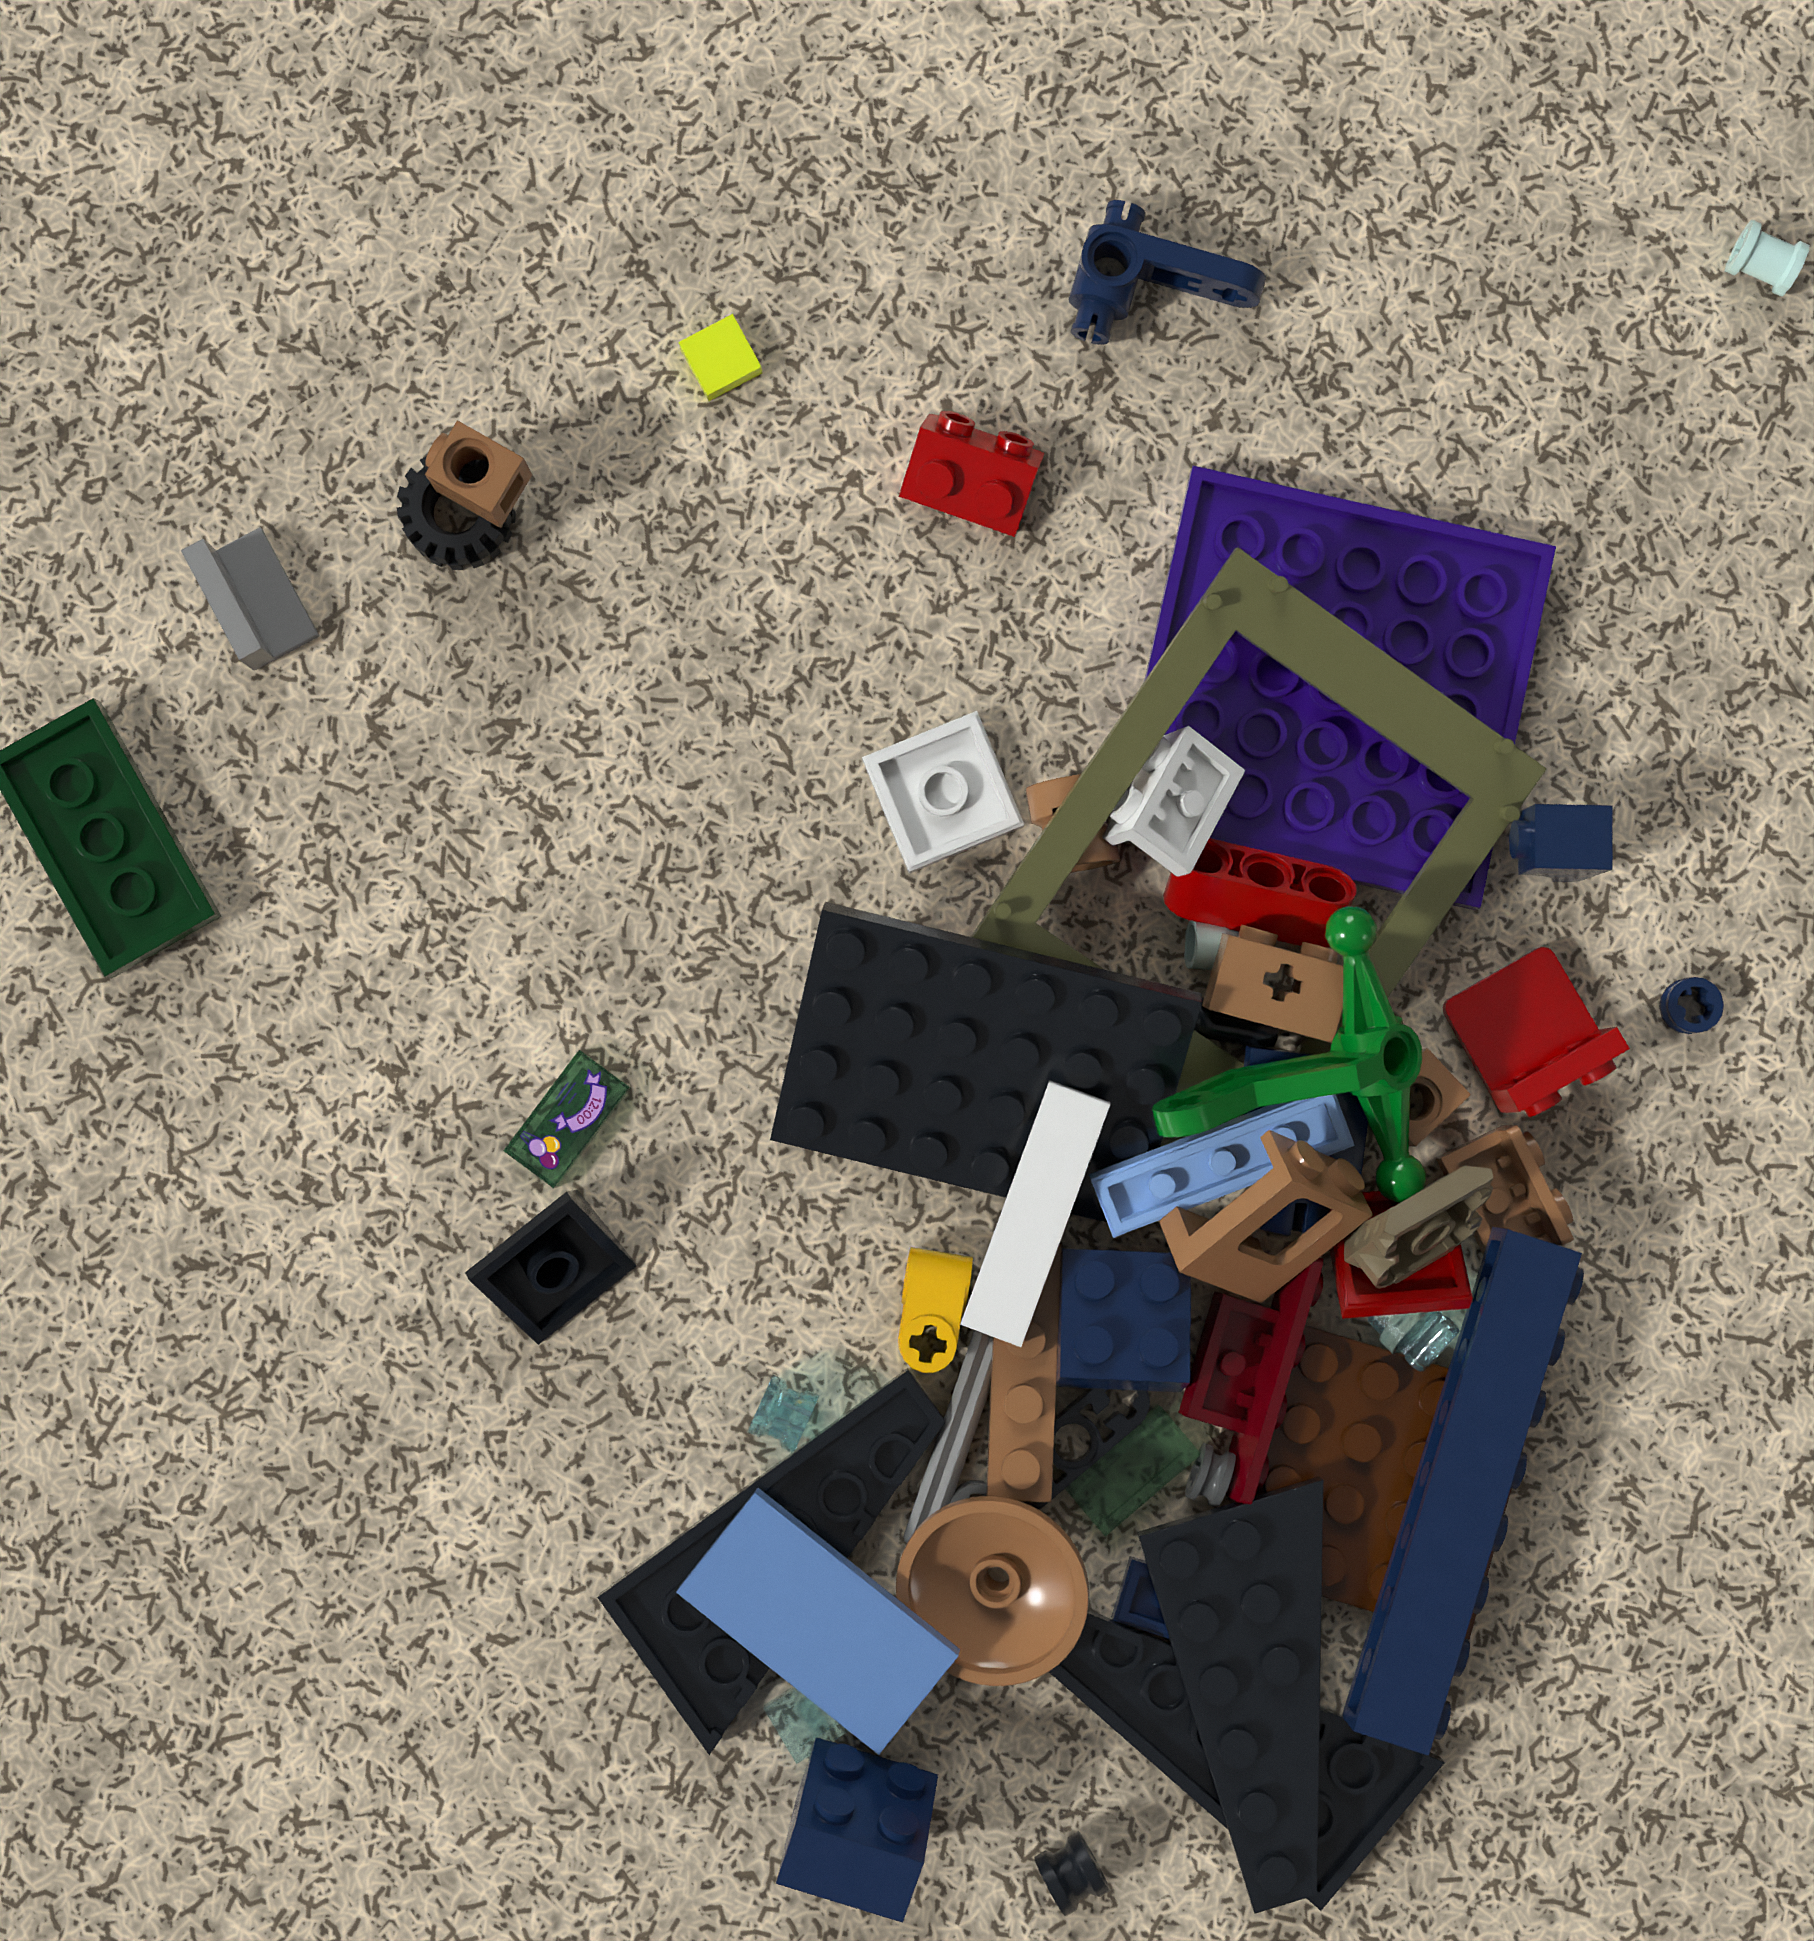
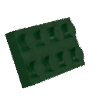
[0,698,222,978]

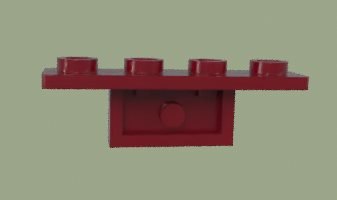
[1178,1257,1324,1504]

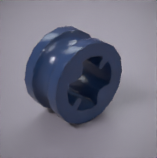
[1659,977,1724,1034]

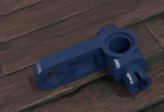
[1068,200,1266,345]

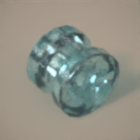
[747,1374,819,1453]

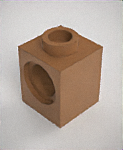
[425,420,532,528]
[1368,1048,1471,1147]

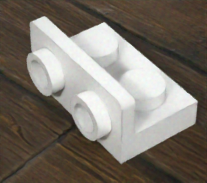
[1103,726,1245,877]

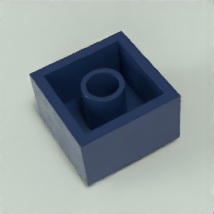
[1056,1248,1191,1392]
[776,1737,939,1923]

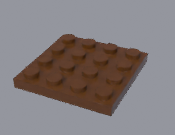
[1255,1325,1528,1640]

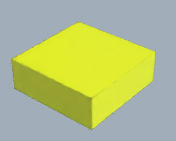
[678,314,763,401]

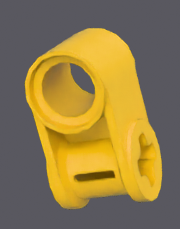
[898,1247,973,1373]

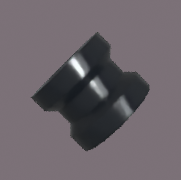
[1034,1831,1110,1916]

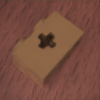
[1202,925,1343,1043]

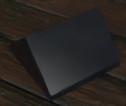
[465,1190,637,1345]

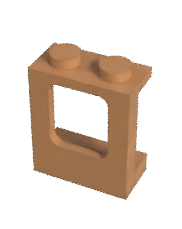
[1159,1130,1373,1303]

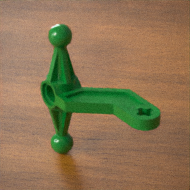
[1152,906,1426,1203]

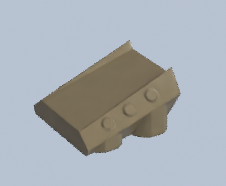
[1344,1166,1493,1289]

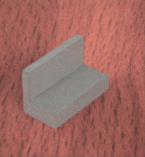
[181,527,319,671]

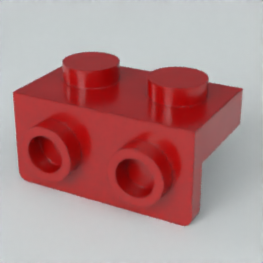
[898,411,1044,537]

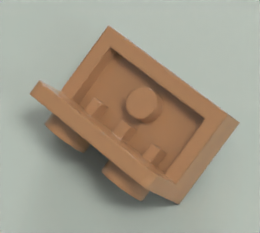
[1436,1125,1574,1255]

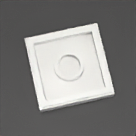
[862,711,1024,874]

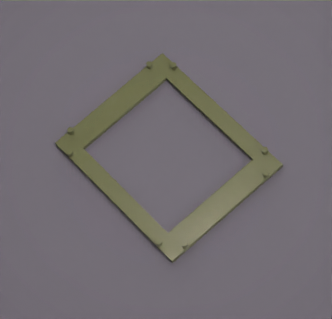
[971,548,1547,1118]

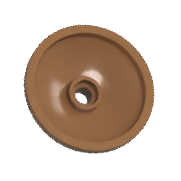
[896,1496,1089,1686]

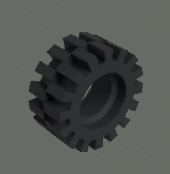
[396,456,516,570]

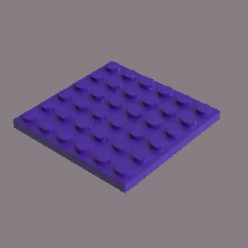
[1130,466,1556,910]

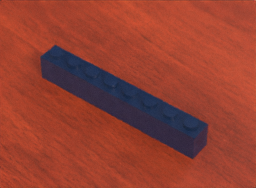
[1342,1227,1584,1756]

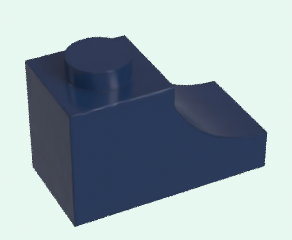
[1509,804,1613,882]

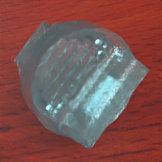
[1368,1311,1459,1372]

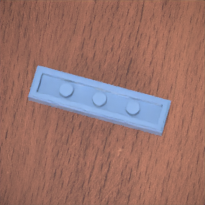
[1089,1094,1355,1238]

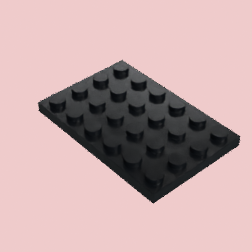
[770,902,1202,1230]

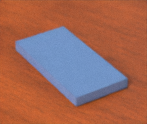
[676,1488,960,1755]

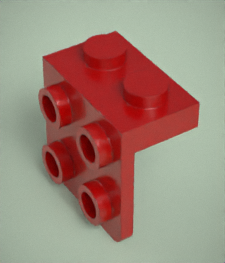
[1443,947,1630,1117]

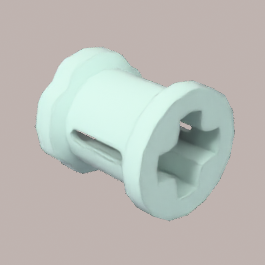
[1725,220,1810,297]

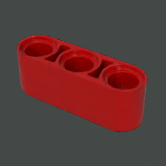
[1163,838,1357,948]

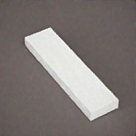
[960,1081,1111,1347]

